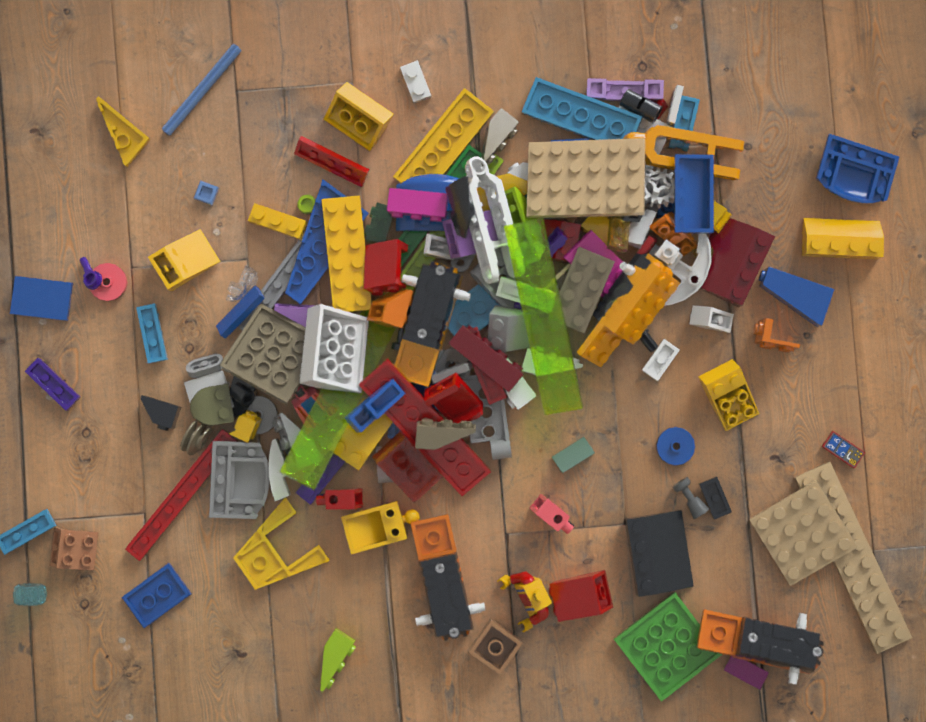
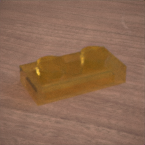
[607,216,630,253]

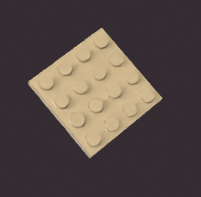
[749,480,858,586]

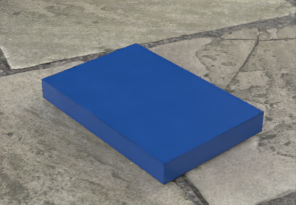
[10,276,73,321]
[121,563,192,628]

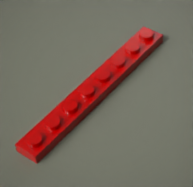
[125,429,238,561]

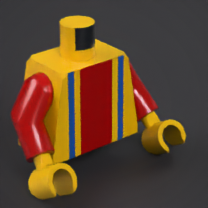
[497,571,552,632]

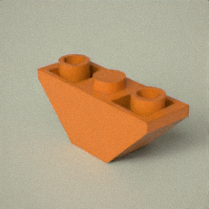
[649,212,698,257]

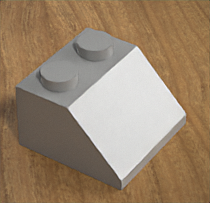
[488,305,533,352]

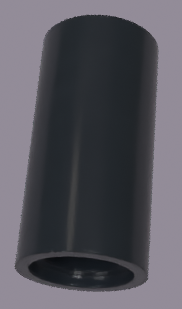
[620,89,662,124]

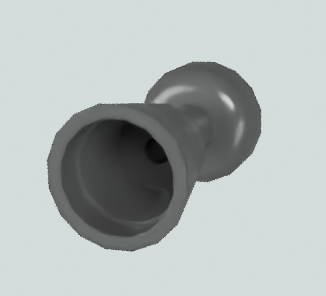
[672,477,709,519]

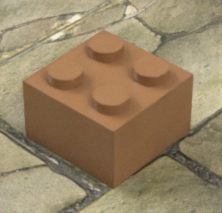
[468,618,523,675]

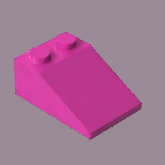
[563,230,623,299]

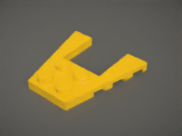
[233,498,330,590]

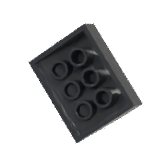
[625,510,694,597]

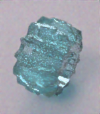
[13,583,47,606]

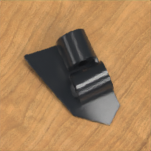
[445,176,475,238]
[229,376,257,417]

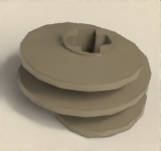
[180,421,212,455]

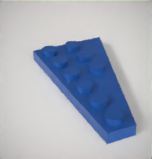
[285,180,369,305]

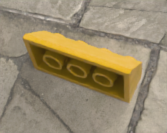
[802,218,884,259]

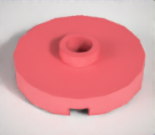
[90,263,128,302]

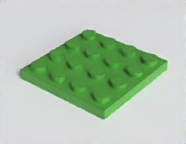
[614,592,722,702]

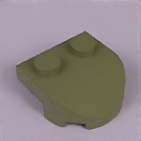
[190,384,234,426]

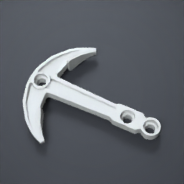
[610,217,711,306]

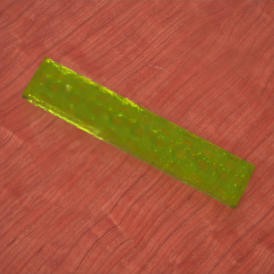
[504,218,583,415]
[279,311,396,490]

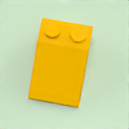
[327,397,393,471]

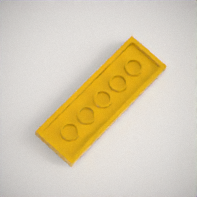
[393,88,494,183]
[321,196,371,312]

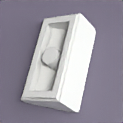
[623,209,657,249]

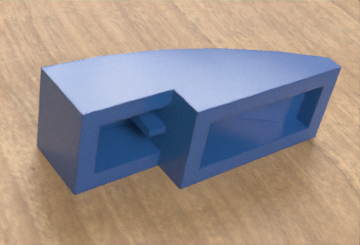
[344,379,406,433]

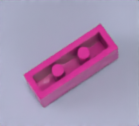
[387,188,448,222]

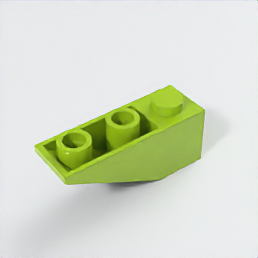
[320,628,356,692]

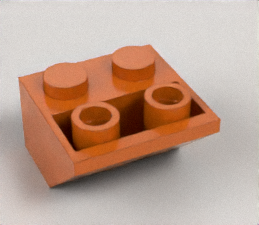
[367,289,413,328]

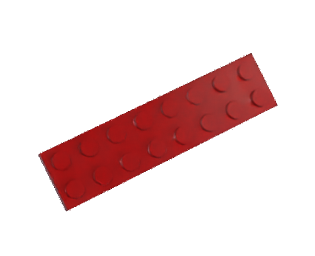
[358,358,491,496]

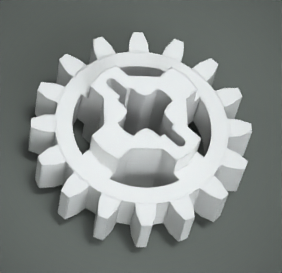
[645,167,674,208]

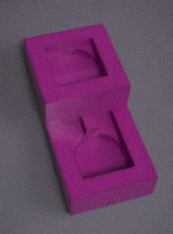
[724,656,769,690]

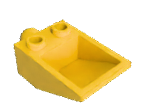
[341,501,420,554]

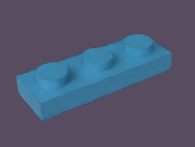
[136,303,168,364]
[0,509,57,555]

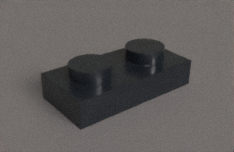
[699,477,732,520]

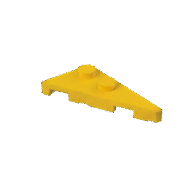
[96,96,151,167]

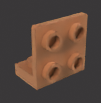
[49,527,98,570]

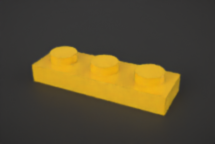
[247,203,308,240]

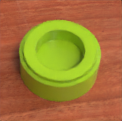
[297,195,316,214]

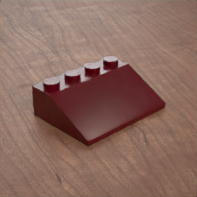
[691,218,775,307]

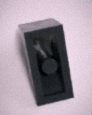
[140,395,181,431]

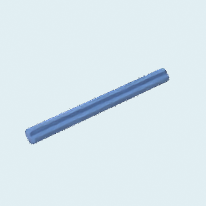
[162,44,241,136]

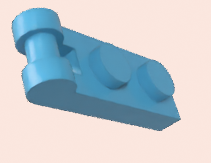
[669,95,700,152]

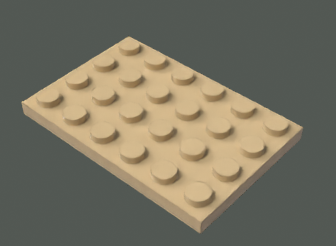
[527,138,646,218]

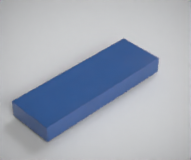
[216,286,265,339]

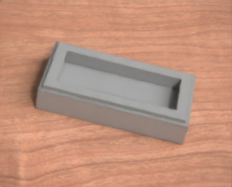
[431,360,473,383]

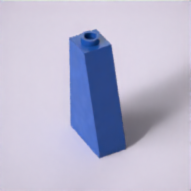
[758,267,834,327]

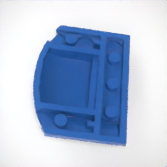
[816,134,899,204]
[396,174,459,232]

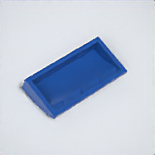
[674,154,714,234]

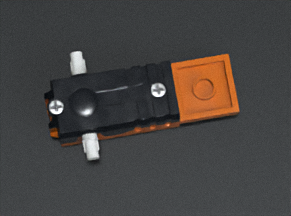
[411,514,486,641]
[696,609,824,685]

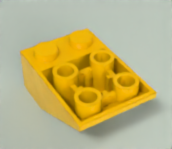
[148,229,221,292]
[698,359,760,431]

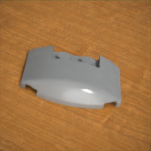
[209,441,269,519]

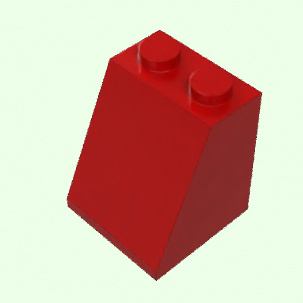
[549,570,614,622]

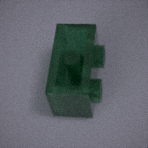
[364,202,394,244]

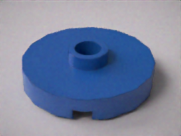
[656,427,695,465]

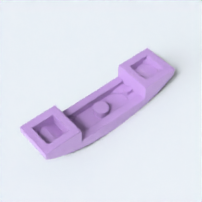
[587,78,664,101]

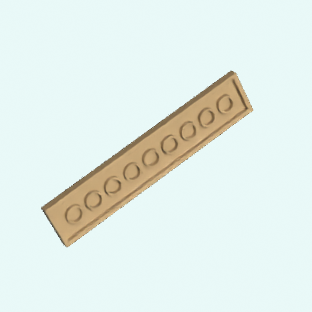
[794,462,912,654]

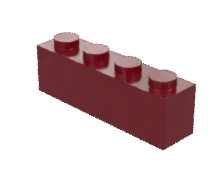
[448,325,524,392]

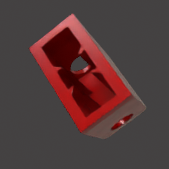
[316,488,363,510]

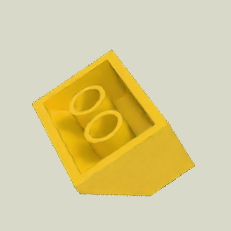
[323,82,394,151]

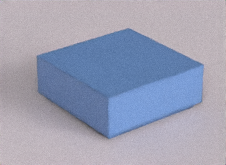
[194,181,219,206]

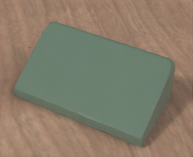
[552,437,595,473]

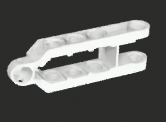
[465,157,525,284]

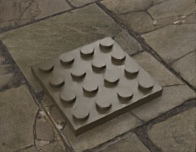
[220,303,306,405]

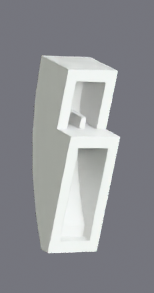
[269,439,292,501]

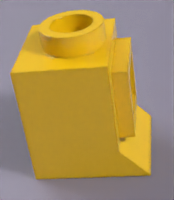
[714,201,732,233]
[229,410,262,443]

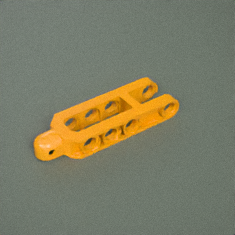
[623,125,744,180]

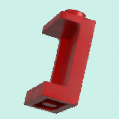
[364,239,408,296]
[424,373,483,423]

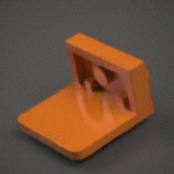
[753,318,800,353]

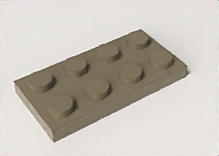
[549,247,615,333]

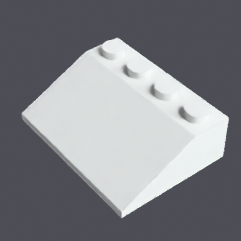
[300,304,368,393]

